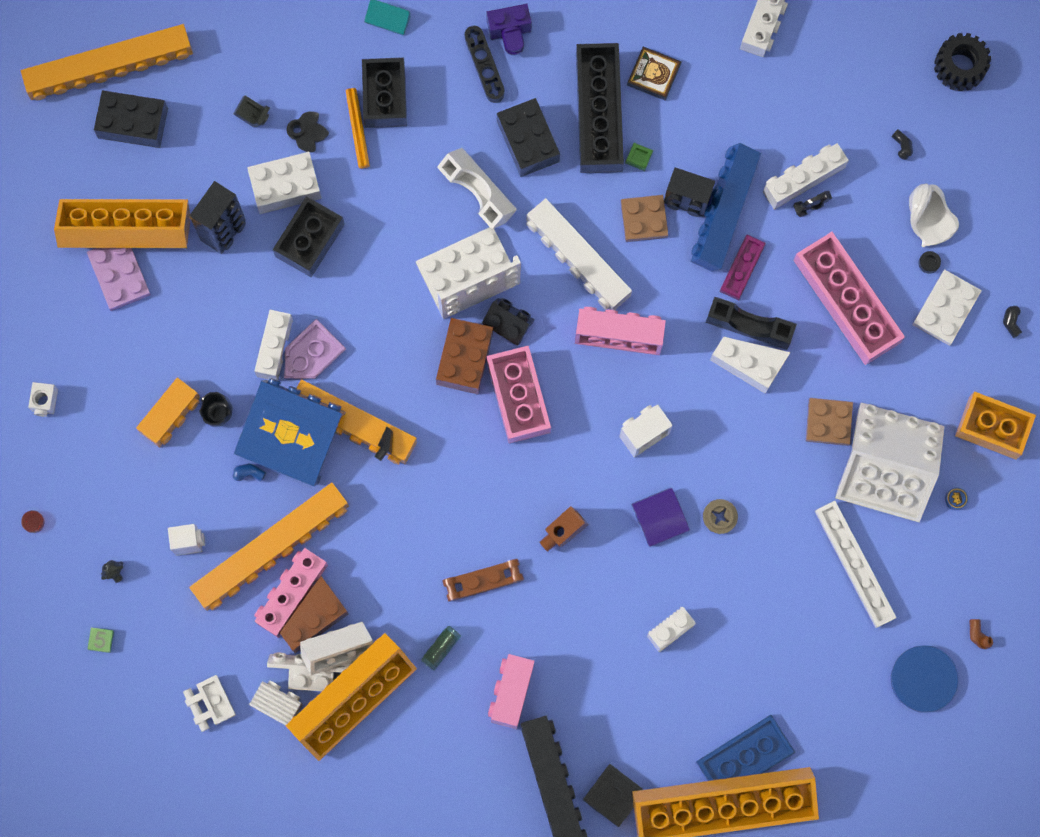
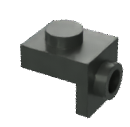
[233,95,270,127]

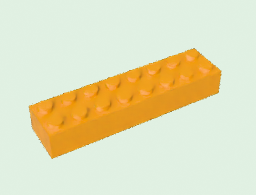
[632,767,819,837]

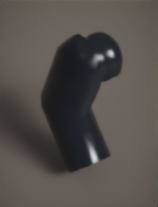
[891,129,913,160]
[1003,306,1022,338]

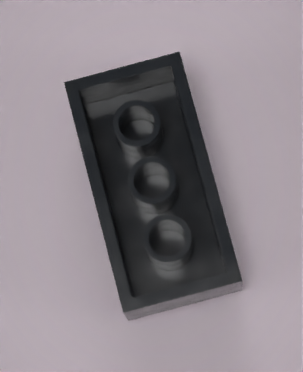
[189,181,246,254]

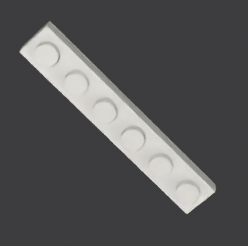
[815,501,897,628]

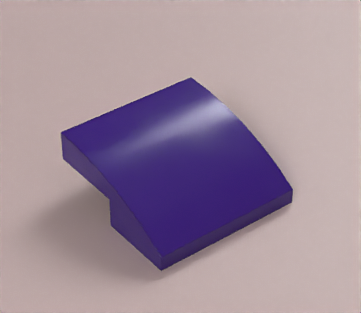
[631,488,690,547]

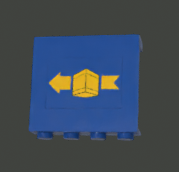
[234,378,346,486]

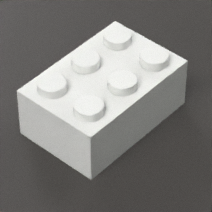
[247,152,322,214]

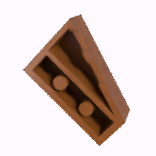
[280,576,348,653]

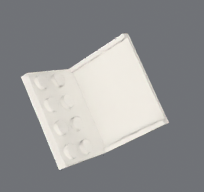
[416,227,521,319]
[835,403,944,523]

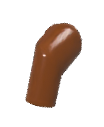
[969,619,993,649]

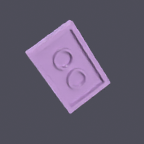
[87,248,151,311]

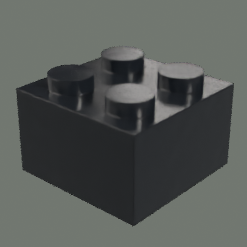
[664,167,715,217]

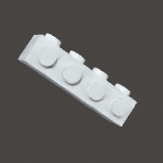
[740,0,788,57]
[763,143,849,210]

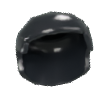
[199,392,233,427]

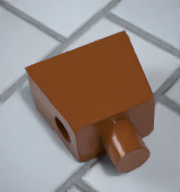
[539,506,589,552]

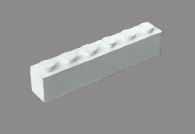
[526,198,632,310]

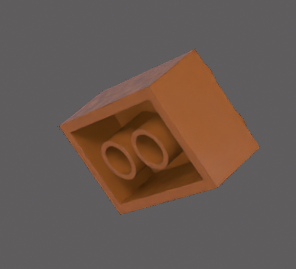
[436,318,493,394]

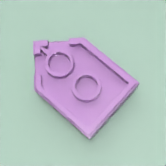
[284,319,346,379]

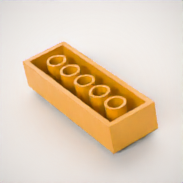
[54,199,190,248]
[286,633,417,761]

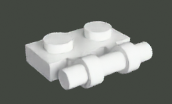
[183,675,236,732]

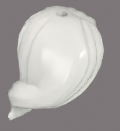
[909,184,959,247]

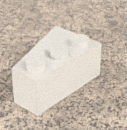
[710,337,790,393]

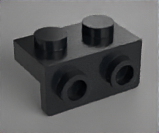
[481,298,534,346]

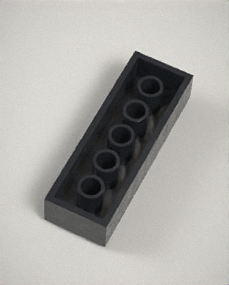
[576,43,624,173]
[520,715,588,837]

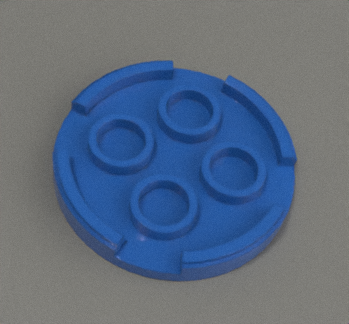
[891,645,958,713]

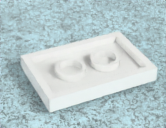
[912,269,982,346]

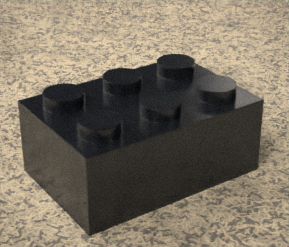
[362,57,407,128]
[94,90,168,148]
[497,98,560,177]
[273,196,345,278]

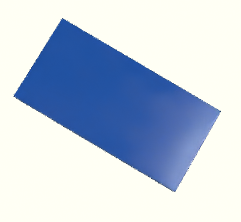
[696,715,795,781]

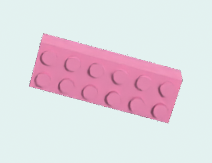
[793,232,905,365]

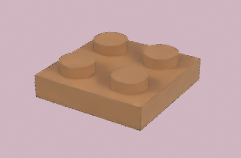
[621,195,668,242]
[806,398,853,446]

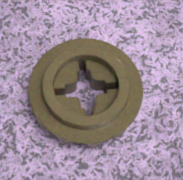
[703,499,738,534]

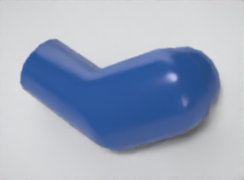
[232,463,266,482]

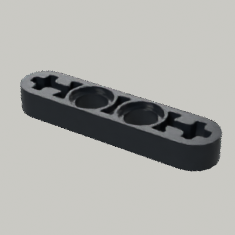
[464,25,504,103]

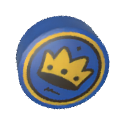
[945,488,968,510]

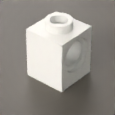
[28,382,58,417]

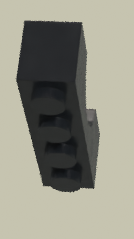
[706,297,797,350]

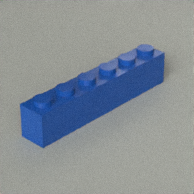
[690,143,761,272]

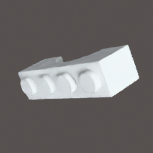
[437,148,517,229]

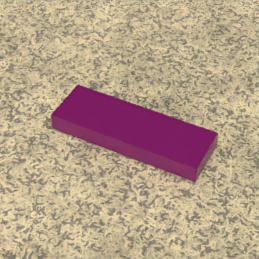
[719,235,766,301]

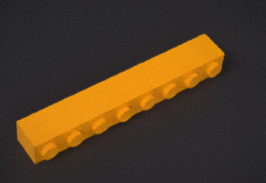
[20,24,193,100]
[189,482,349,611]

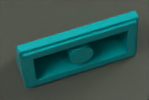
[364,0,411,35]

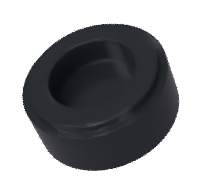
[918,251,941,274]

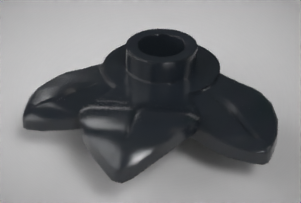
[286,111,329,153]

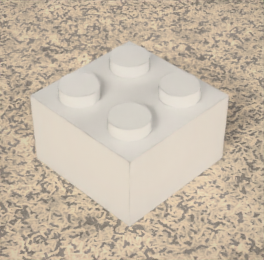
[619,404,673,458]

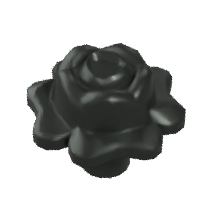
[101,560,123,583]

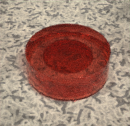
[21,510,45,533]

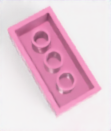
[575,307,666,356]
[487,345,551,444]

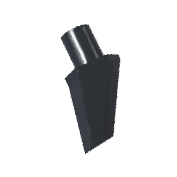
[374,427,393,461]

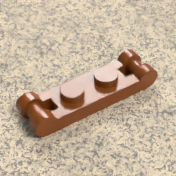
[442,559,524,602]

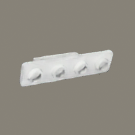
[267,652,354,691]

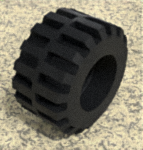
[934,33,991,91]

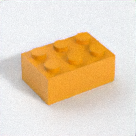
[955,391,1036,460]

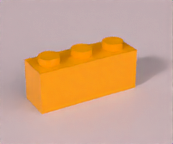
[136,377,200,448]

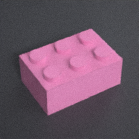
[488,654,534,729]

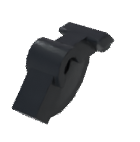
[793,191,832,217]

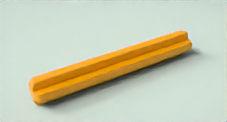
[346,88,370,169]

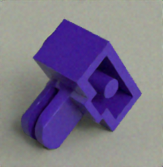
[486,4,532,55]

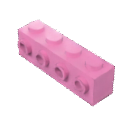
[254,548,328,638]

